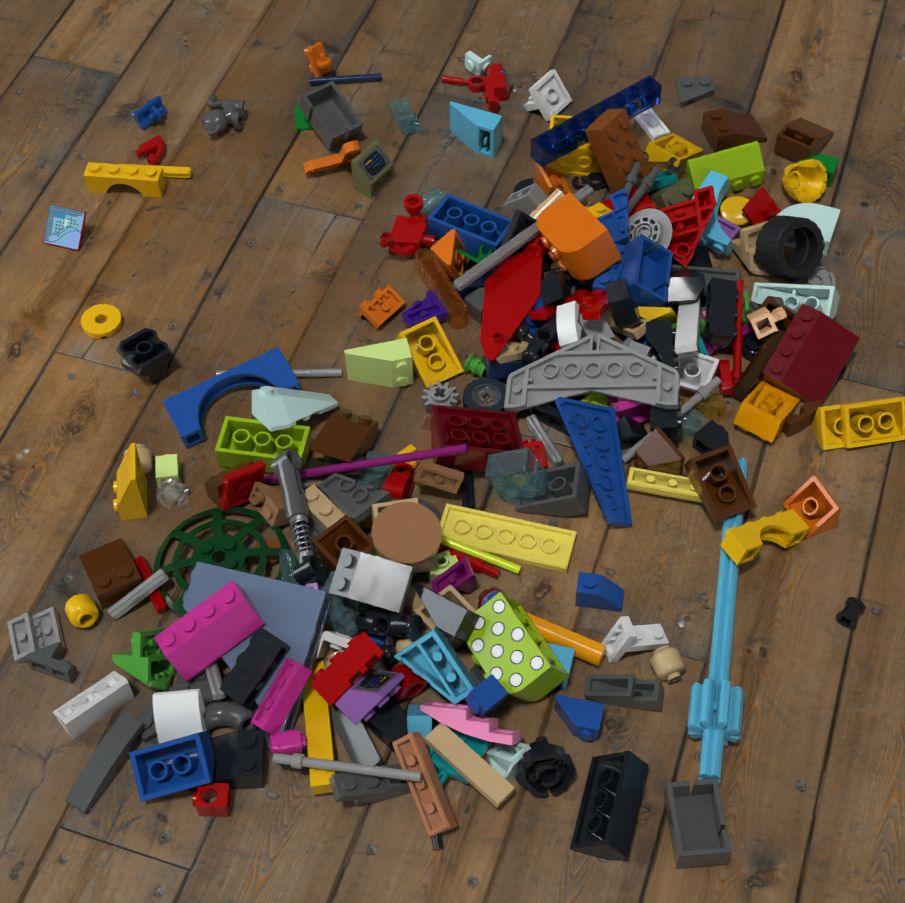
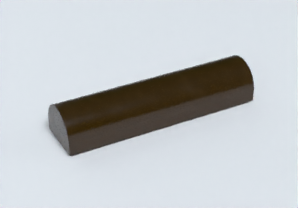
[732,328,786,401]

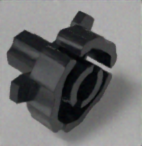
[515,736,575,798]

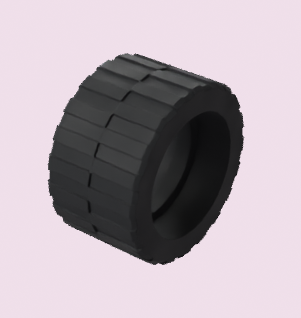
[755,215,824,279]

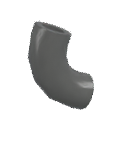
[203,701,257,731]

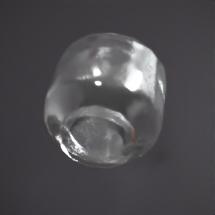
[156,478,190,511]

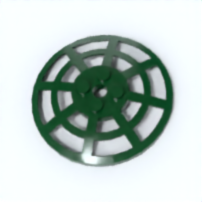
[153,507,290,618]

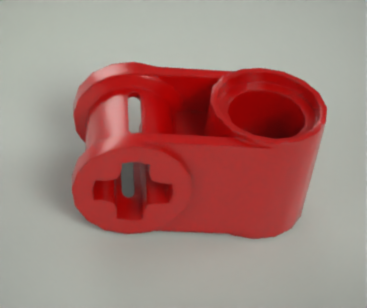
[382,462,414,500]

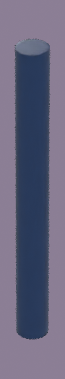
[310,73,382,85]

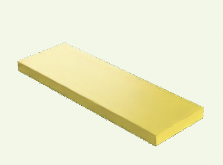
[440,503,577,573]

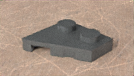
[676,77,715,108]

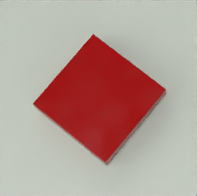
[219,460,266,511]

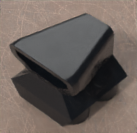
[117,328,174,385]

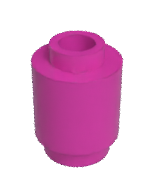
[269,729,306,756]

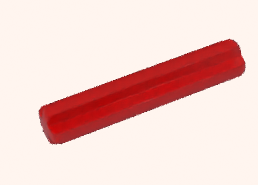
[133,556,169,614]

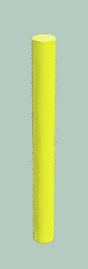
[441,535,522,574]

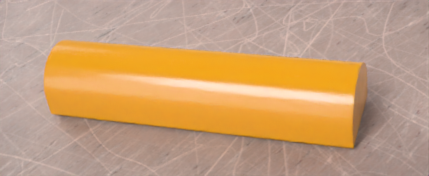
[526,612,606,667]

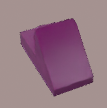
[430,556,475,594]

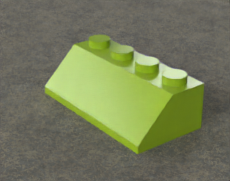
[685,141,765,194]

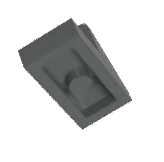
[25,642,77,684]

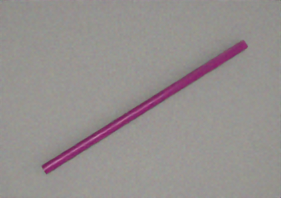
[263,444,468,484]

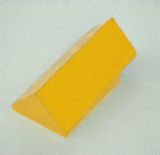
[811,396,905,450]

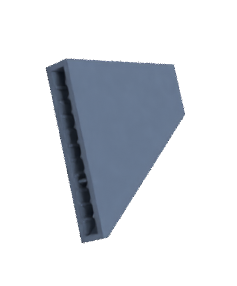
[183,561,333,732]

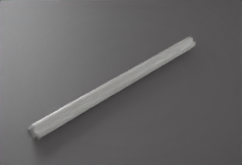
[454,185,594,291]

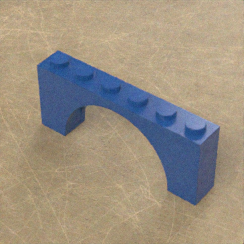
[163,347,301,449]

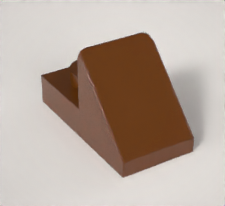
[757,296,797,331]

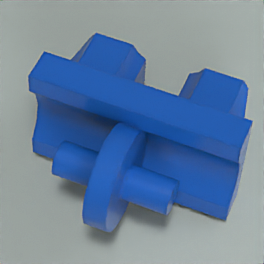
[132,96,168,130]

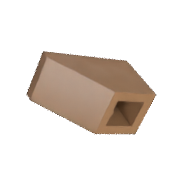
[248,482,289,527]

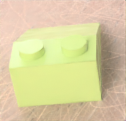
[344,338,414,388]

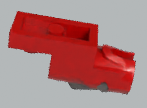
[482,63,513,114]

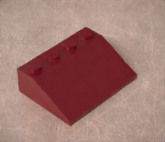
[762,303,860,406]
[431,404,526,474]

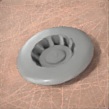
[623,208,673,255]

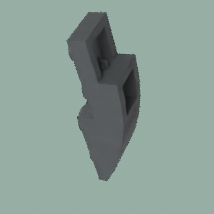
[329,763,411,805]

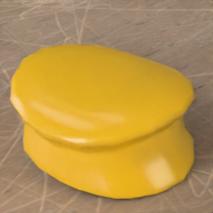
[720,196,751,228]

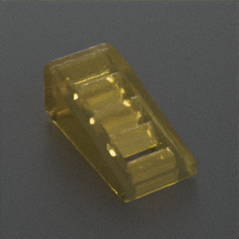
[680,395,726,420]

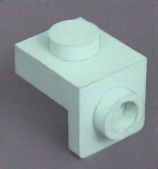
[465,51,493,76]

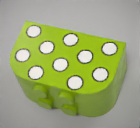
[466,592,569,702]

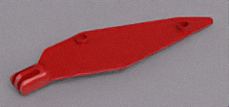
[480,235,549,361]

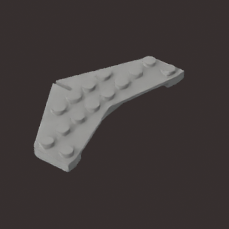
[504,333,680,412]

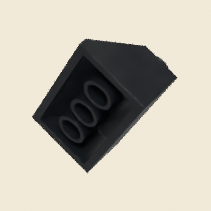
[570,751,649,860]

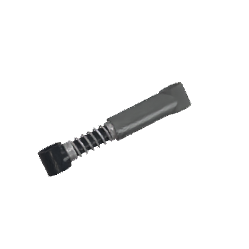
[271,449,325,586]

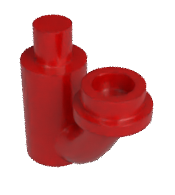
[134,135,165,165]

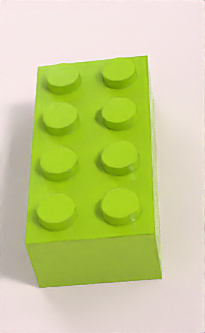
[214,416,313,473]

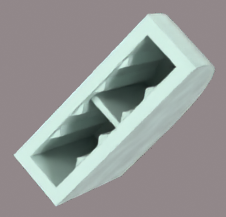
[777,203,840,256]

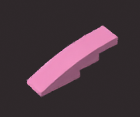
[420,701,521,746]

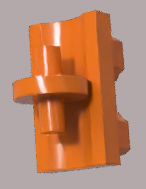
[304,42,332,78]

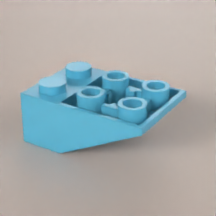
[449,101,502,158]

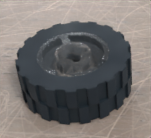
[463,377,506,411]

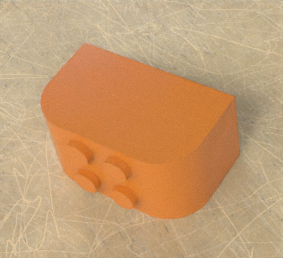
[537,192,622,280]

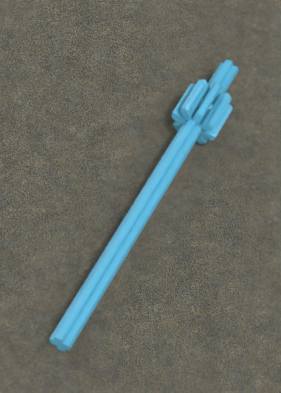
[687,457,748,784]

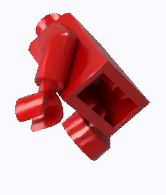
[379,194,436,258]

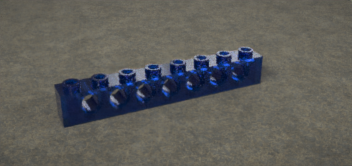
[530,75,662,167]

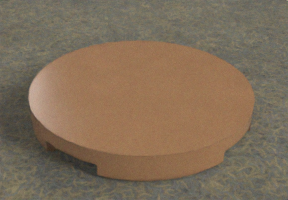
[372,502,442,566]

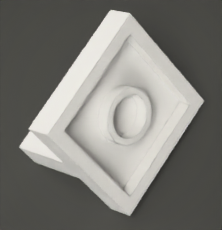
[524,69,572,121]

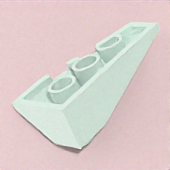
[751,282,840,319]
[252,386,338,432]

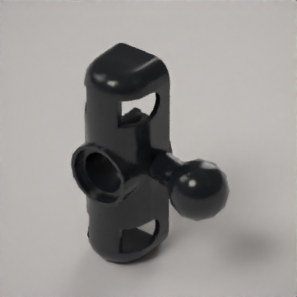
[514,316,559,365]
[355,610,423,662]

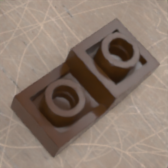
[783,399,822,438]

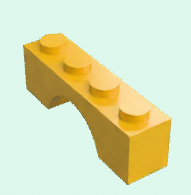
[83,162,166,198]
[720,509,810,565]

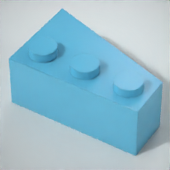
[394,626,477,704]

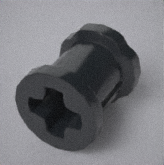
[836,597,866,629]

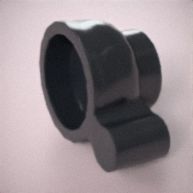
[742,330,763,361]

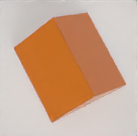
[535,160,574,197]
[430,229,467,280]
[782,475,841,539]

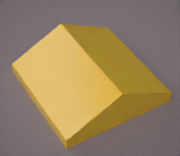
[638,307,678,324]

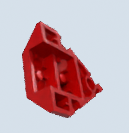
[636,185,716,269]

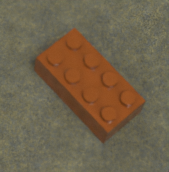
[585,108,650,194]

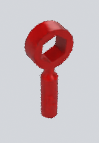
[442,75,483,93]

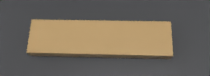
[424,723,515,808]

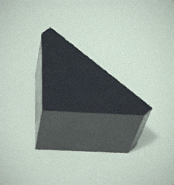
[617,416,648,450]

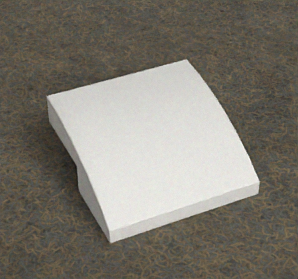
[152,689,207,744]

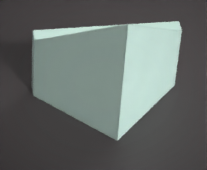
[486,742,531,783]

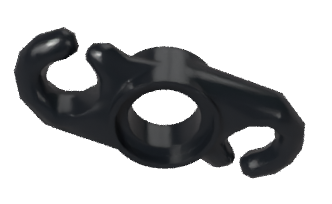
[572,172,608,191]

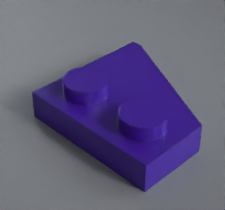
[402,290,448,328]

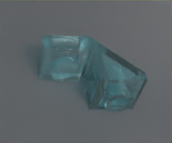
[388,96,421,135]

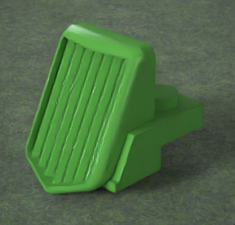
[112,627,176,691]

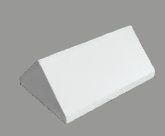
[652,352,720,392]
[53,671,135,740]

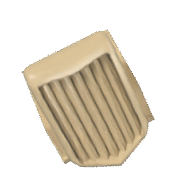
[731,221,772,276]

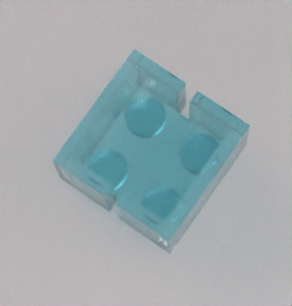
[485,448,548,502]

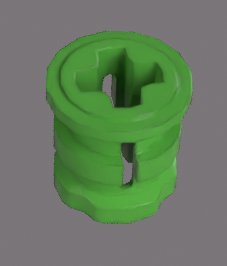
[464,353,487,378]

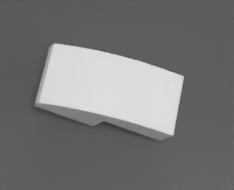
[556,301,582,349]

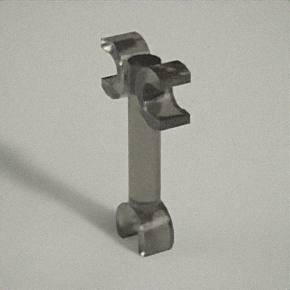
[643,152,681,174]

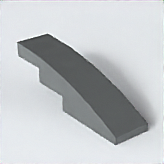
[65,712,144,814]

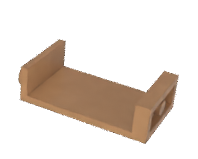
[414,413,464,494]

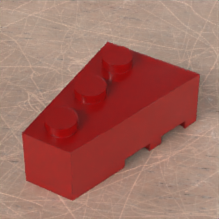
[311,631,385,707]

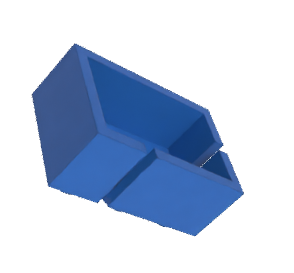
[621,234,673,307]

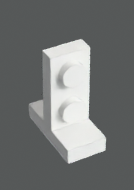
[601,616,669,663]

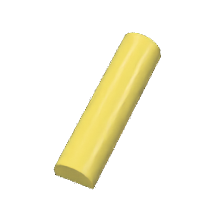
[626,467,702,503]

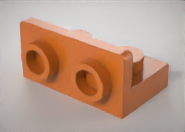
[357,285,406,329]

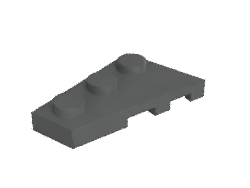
[317,473,392,524]

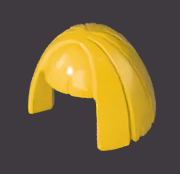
[782,159,827,203]

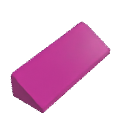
[250,657,312,735]

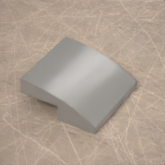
[7,606,66,663]

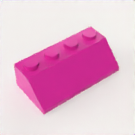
[154,580,266,682]

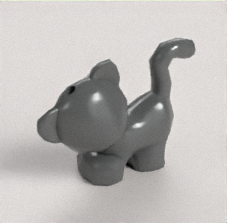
[201,94,248,136]

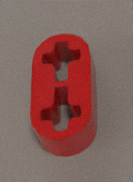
[716,360,733,396]

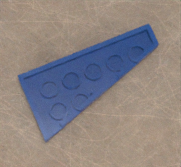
[555,397,632,528]

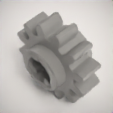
[421,381,459,411]

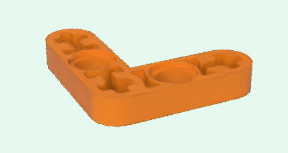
[302,140,362,174]

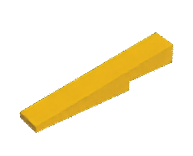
[303,661,336,795]

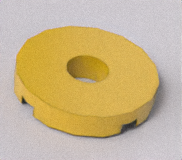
[81,304,122,339]

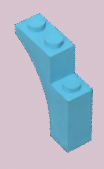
[692,170,732,256]

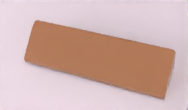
[392,732,457,838]

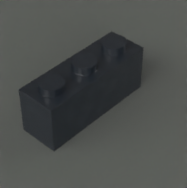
[704,277,739,346]
[219,627,291,709]

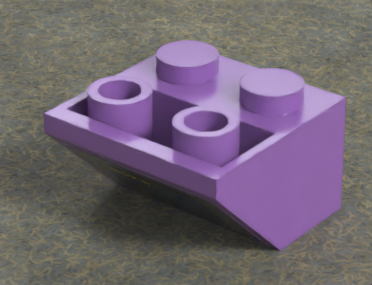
[335,669,405,725]

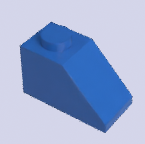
[575,572,624,612]
[465,674,508,718]
[554,694,604,741]

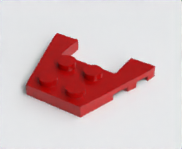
[529,289,610,320]

